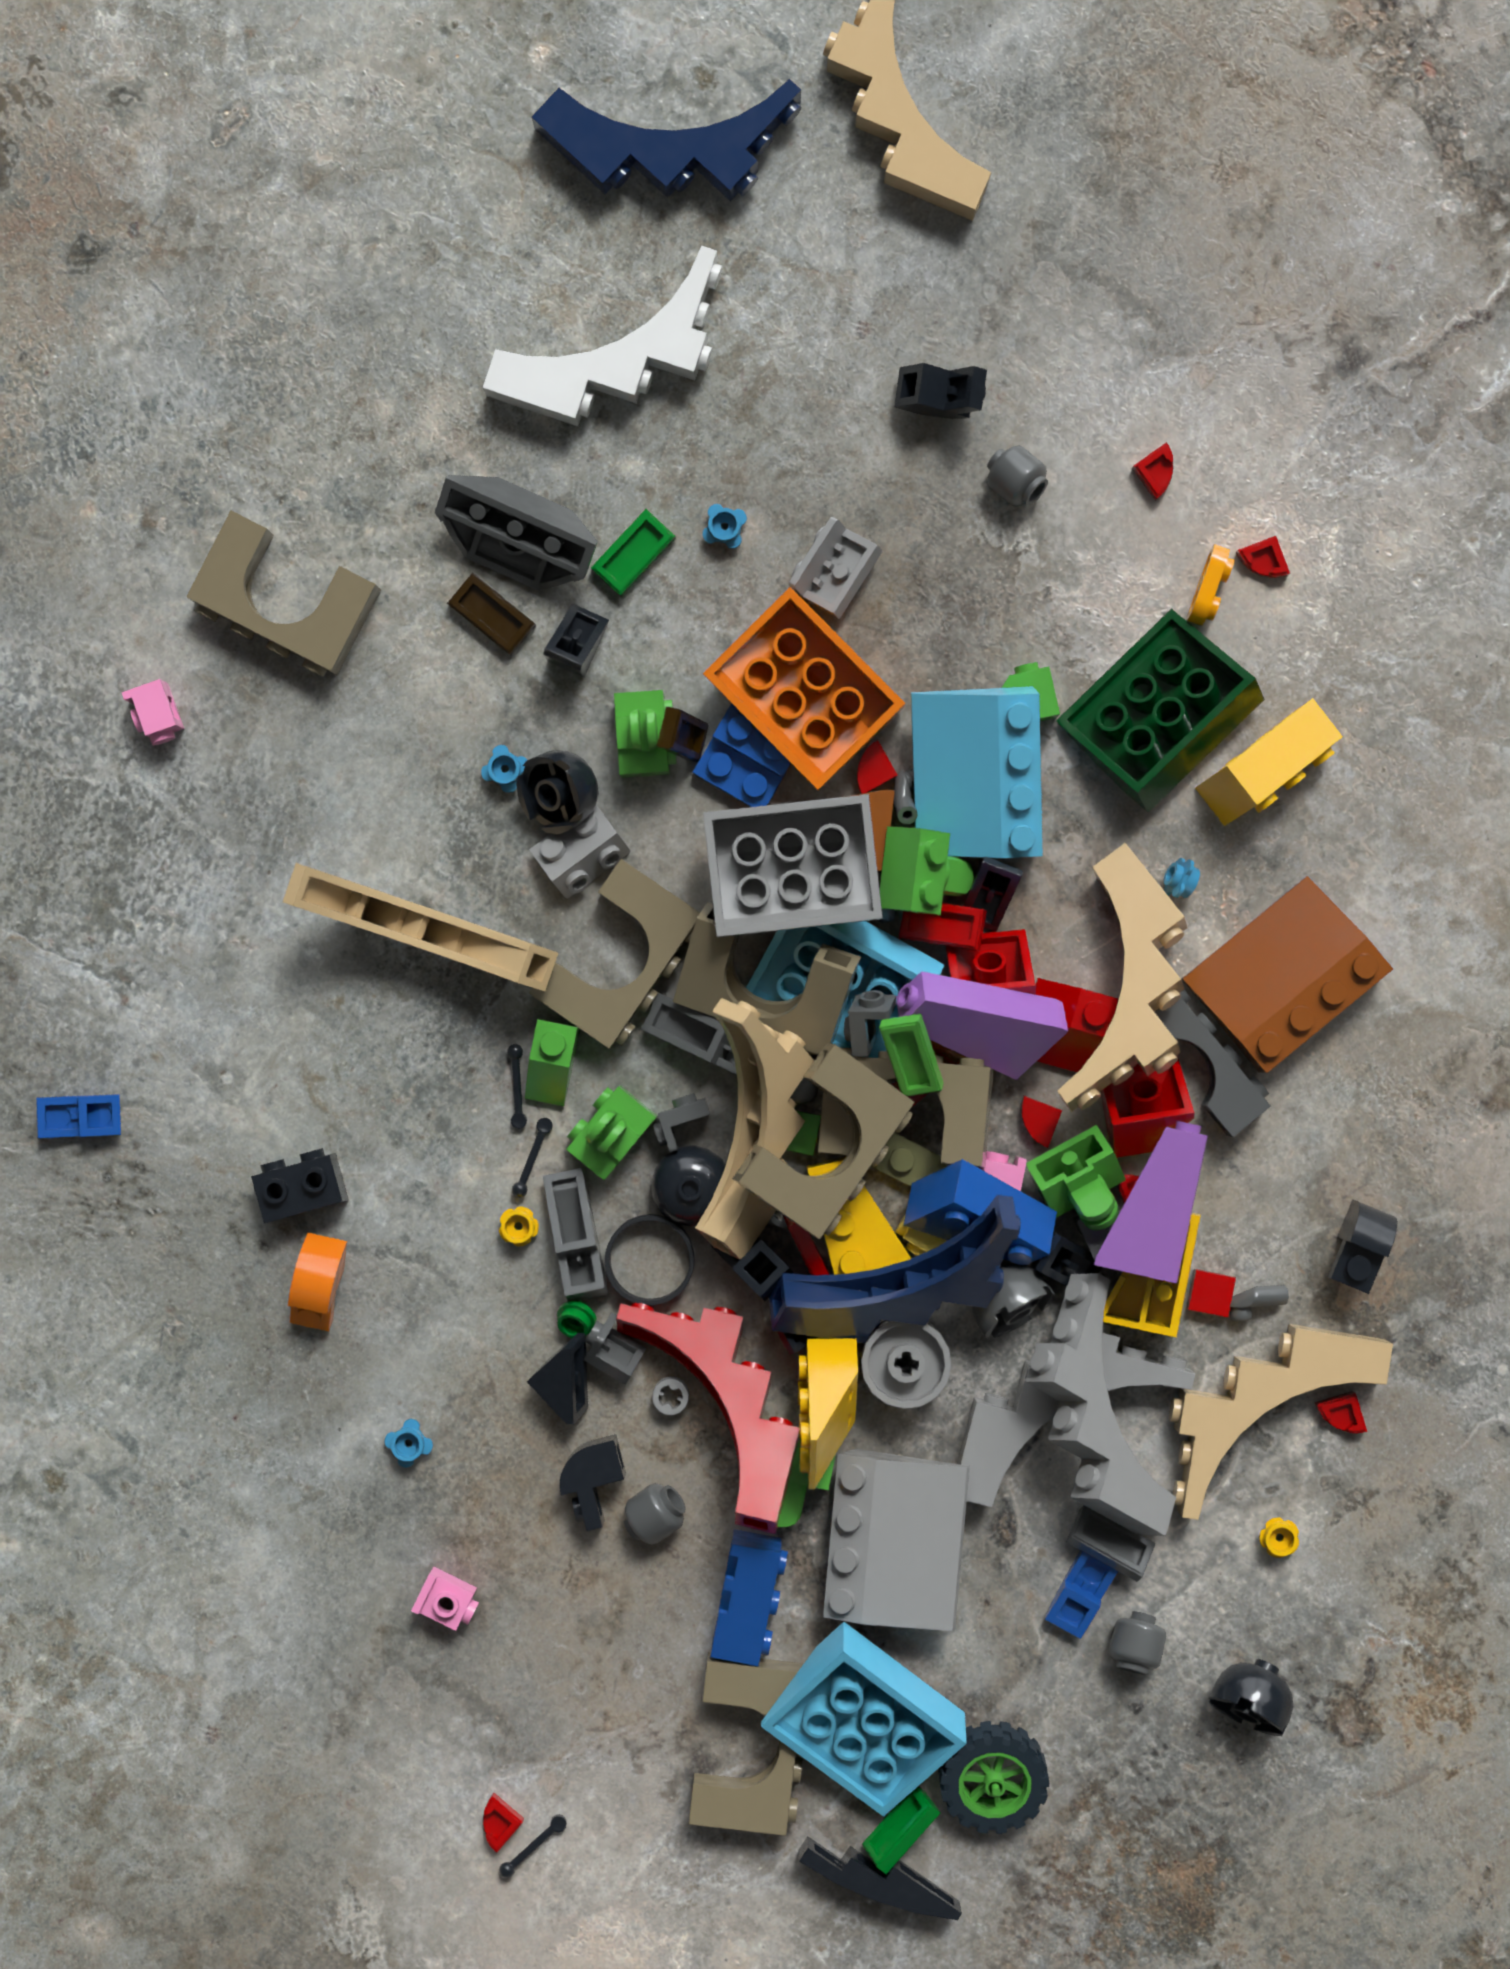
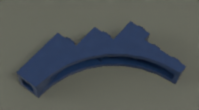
[531,79,802,202]
[769,1195,1021,1343]

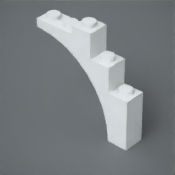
[483,246,723,426]

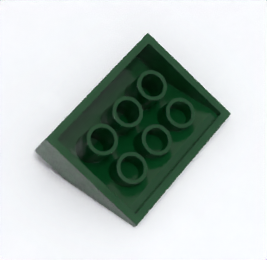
[1056,608,1265,812]

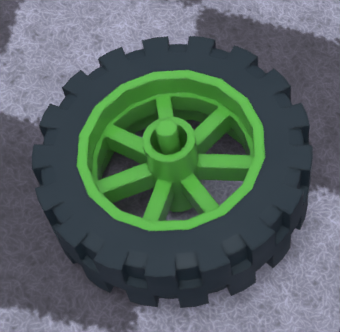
[938,1721,1050,1834]

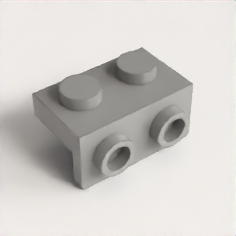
[789,517,883,619]
[529,805,631,899]

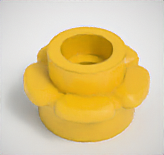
[499,1206,539,1246]
[1259,1517,1299,1558]

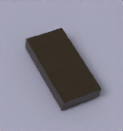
[447,572,536,656]
[657,706,709,762]

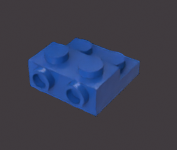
[692,703,791,807]

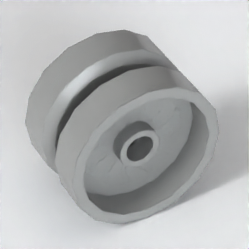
[860,1320,952,1409]

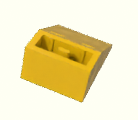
[798,1338,858,1489]

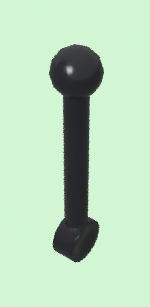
[507,1044,527,1129]
[512,1118,553,1198]
[499,1814,567,1878]

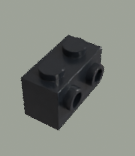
[251,1148,349,1224]

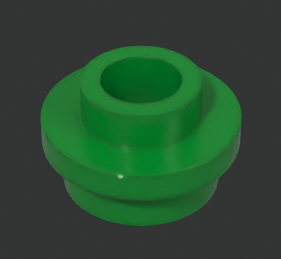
[557,1301,597,1338]

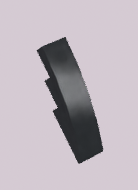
[799,1836,962,1920]

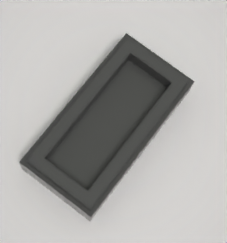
[1066,1505,1156,1582]

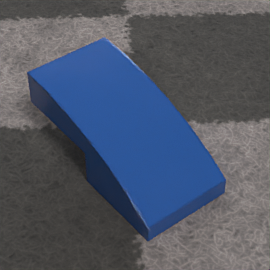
[36,1094,121,1138]
[1045,1550,1118,1639]

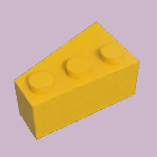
[1195,698,1343,826]
[807,1156,911,1275]
[1103,1213,1201,1337]

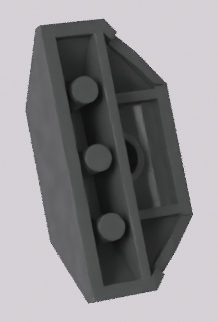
[435,475,598,591]

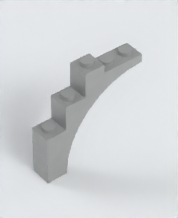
[1025,1273,1176,1536]
[957,1322,1195,1507]

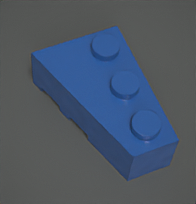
[903,1159,1057,1265]
[710,1529,788,1666]

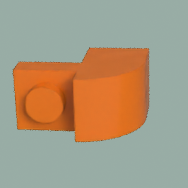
[288,1233,347,1331]

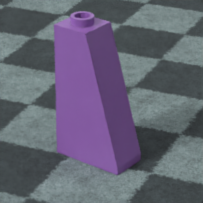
[896,971,1068,1080]
[1094,1121,1208,1283]

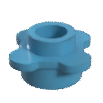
[702,504,747,549]
[481,745,527,793]
[1164,858,1200,898]
[384,1419,433,1468]

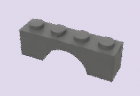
[1154,990,1271,1137]

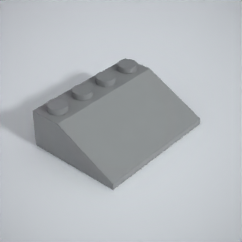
[703,794,883,937]
[823,1449,970,1631]

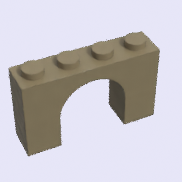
[186,510,381,677]
[529,859,700,1049]
[673,902,861,1055]
[732,1043,914,1239]
[818,1048,993,1168]
[689,1652,804,1836]

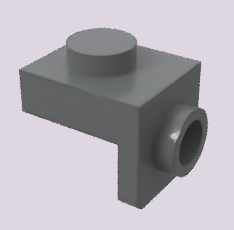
[844,991,897,1057]
[653,1093,710,1153]
[584,1312,646,1385]

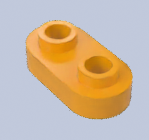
[1186,544,1235,626]

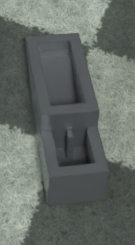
[641,993,737,1074]
[543,1168,609,1301]

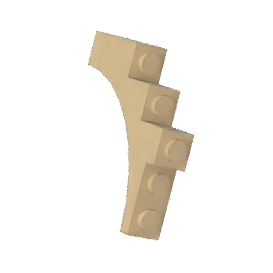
[823,0,991,221]
[1057,843,1187,1112]
[282,863,558,991]
[695,998,814,1260]
[1169,1324,1393,1520]

